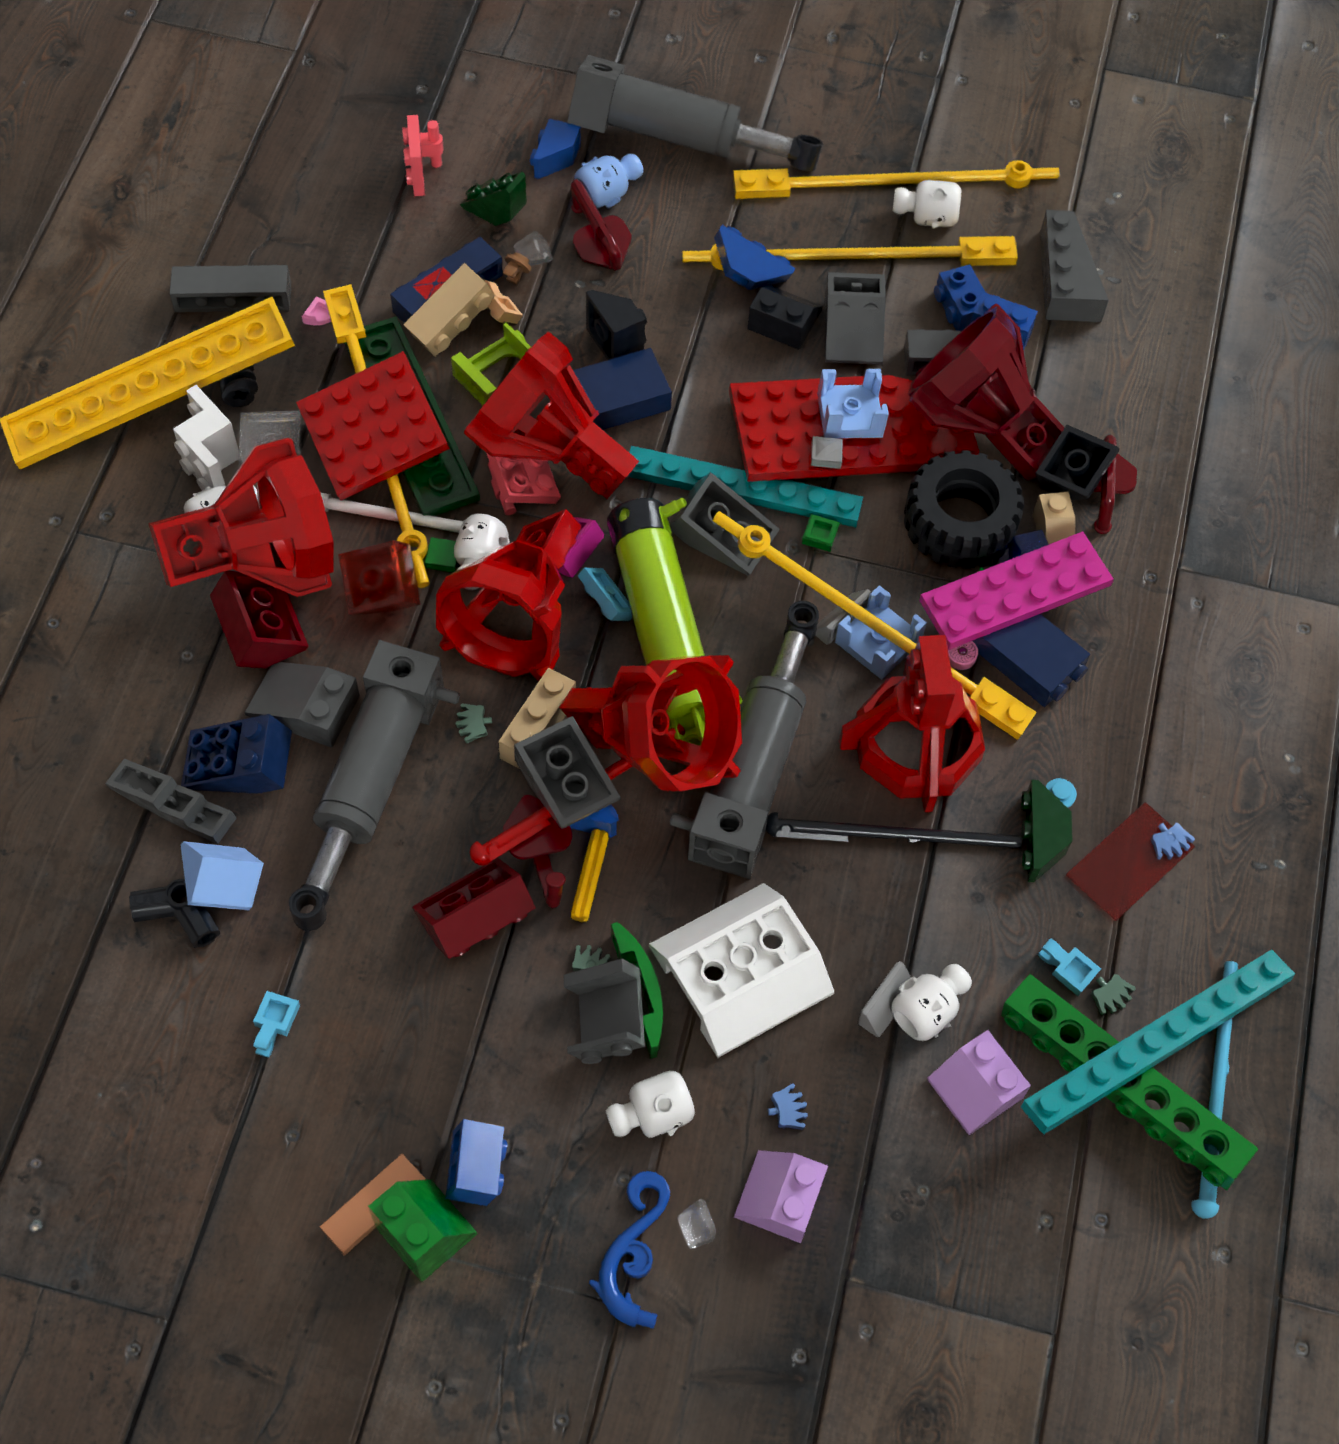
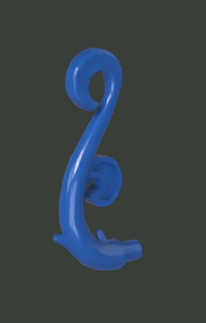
[589,1171,671,1329]

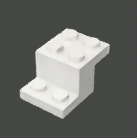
[173,385,240,490]

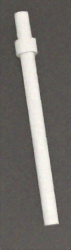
[320,492,464,533]

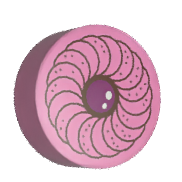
[948,641,978,670]

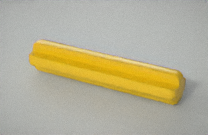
[571,829,609,922]

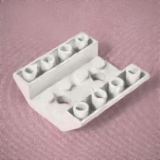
[649,883,834,1058]

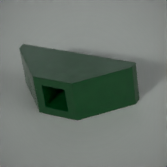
[460,171,527,226]
[1021,780,1073,882]

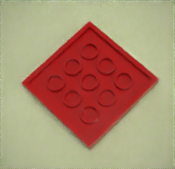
[296,351,450,501]

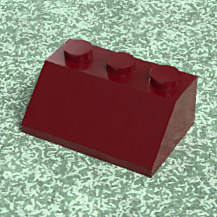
[210,570,308,668]
[412,858,536,959]

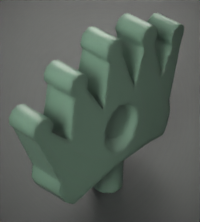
[455,703,492,744]
[572,945,610,971]
[1091,974,1136,1015]

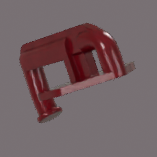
[571,179,632,270]
[1093,435,1137,534]
[503,795,572,908]

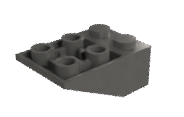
[825,272,886,365]

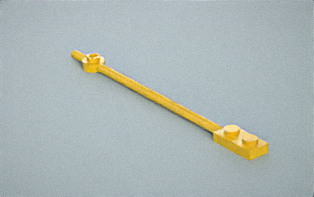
[733,160,1060,199]
[682,236,1018,270]
[323,284,430,588]
[712,511,1037,740]

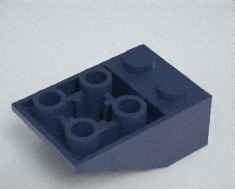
[181,714,292,794]

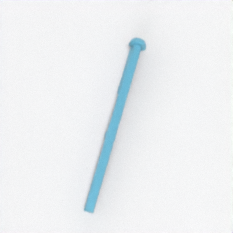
[1191,961,1238,1219]

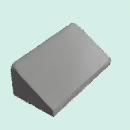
[815,589,871,645]
[858,961,911,1037]

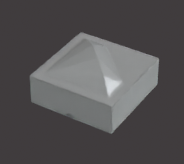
[811,436,843,469]

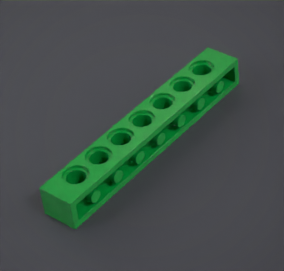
[1001,974,1259,1191]

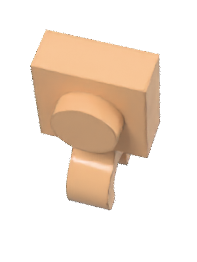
[485,280,523,324]

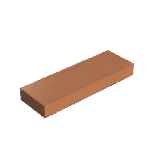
[320,1154,426,1256]

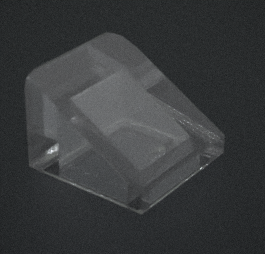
[513,230,553,266]
[678,1198,716,1249]

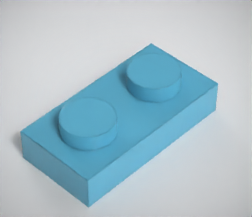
[578,567,633,621]

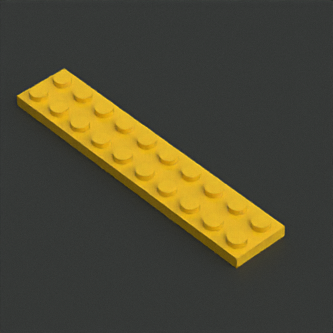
[0,297,295,469]

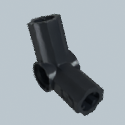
[129,879,220,948]

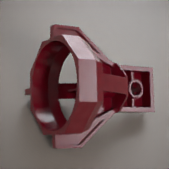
[908,303,1065,481]

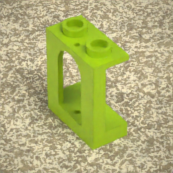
[451,322,531,406]

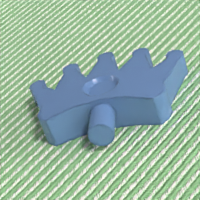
[1151,823,1195,859]
[768,1084,808,1130]

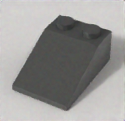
[669,472,780,576]
[245,662,360,748]
[514,716,621,829]

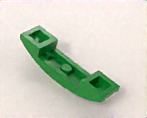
[611,922,663,1059]

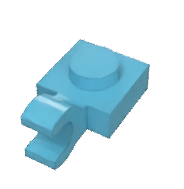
[1037,938,1101,996]
[253,991,300,1058]

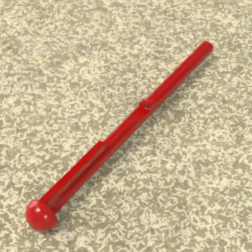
[469,724,685,865]

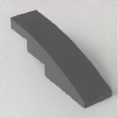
[105,759,237,844]

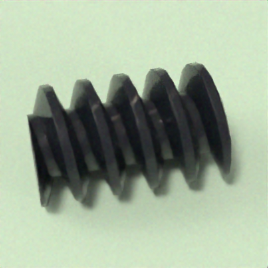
[218,365,258,407]

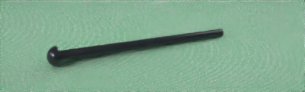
[765,812,1022,848]

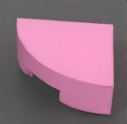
[302,296,331,325]

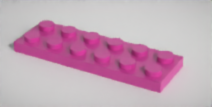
[919,531,1114,650]

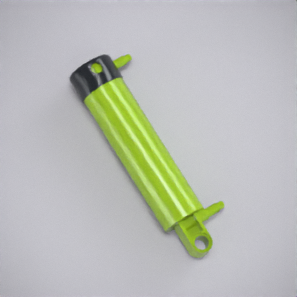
[607,498,742,746]

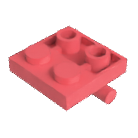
[402,115,444,196]
[487,454,561,515]

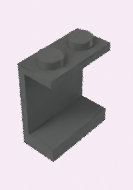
[564,959,645,1064]

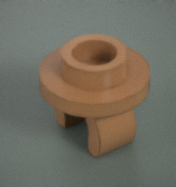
[503,252,532,285]

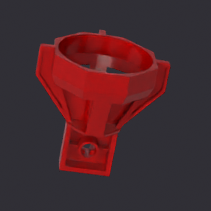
[464,331,639,499]
[148,438,334,597]
[436,509,581,682]
[839,635,985,812]
[559,655,742,791]

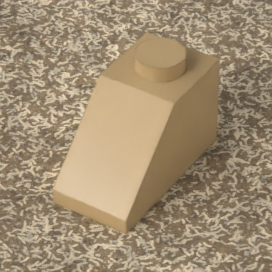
[1032,492,1075,547]

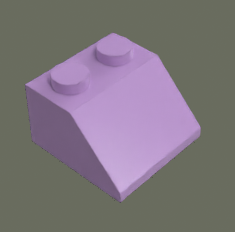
[927,1030,1031,1135]
[734,1151,828,1243]

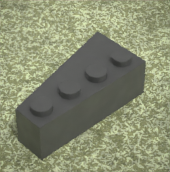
[1040,210,1109,322]

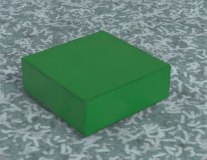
[802,514,840,552]
[425,537,458,573]

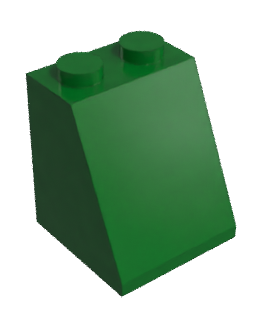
[368,1180,477,1282]

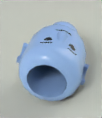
[574,154,643,209]

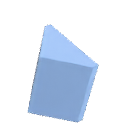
[181,841,264,911]

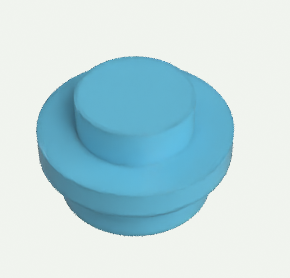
[1045,778,1077,808]

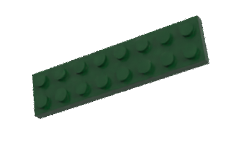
[344,316,480,516]

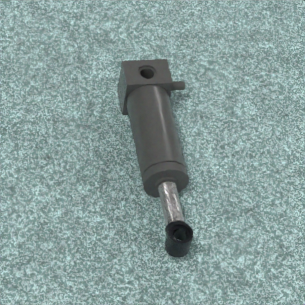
[567,55,823,171]
[670,601,819,879]
[289,640,460,931]

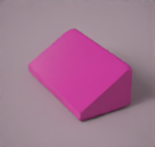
[558,517,604,578]

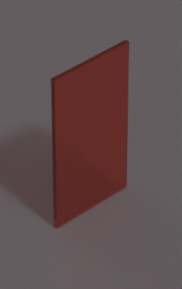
[1066,802,1195,921]

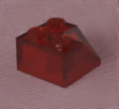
[338,540,421,615]

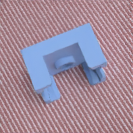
[817,369,889,438]
[835,585,927,680]

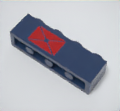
[390,237,503,323]

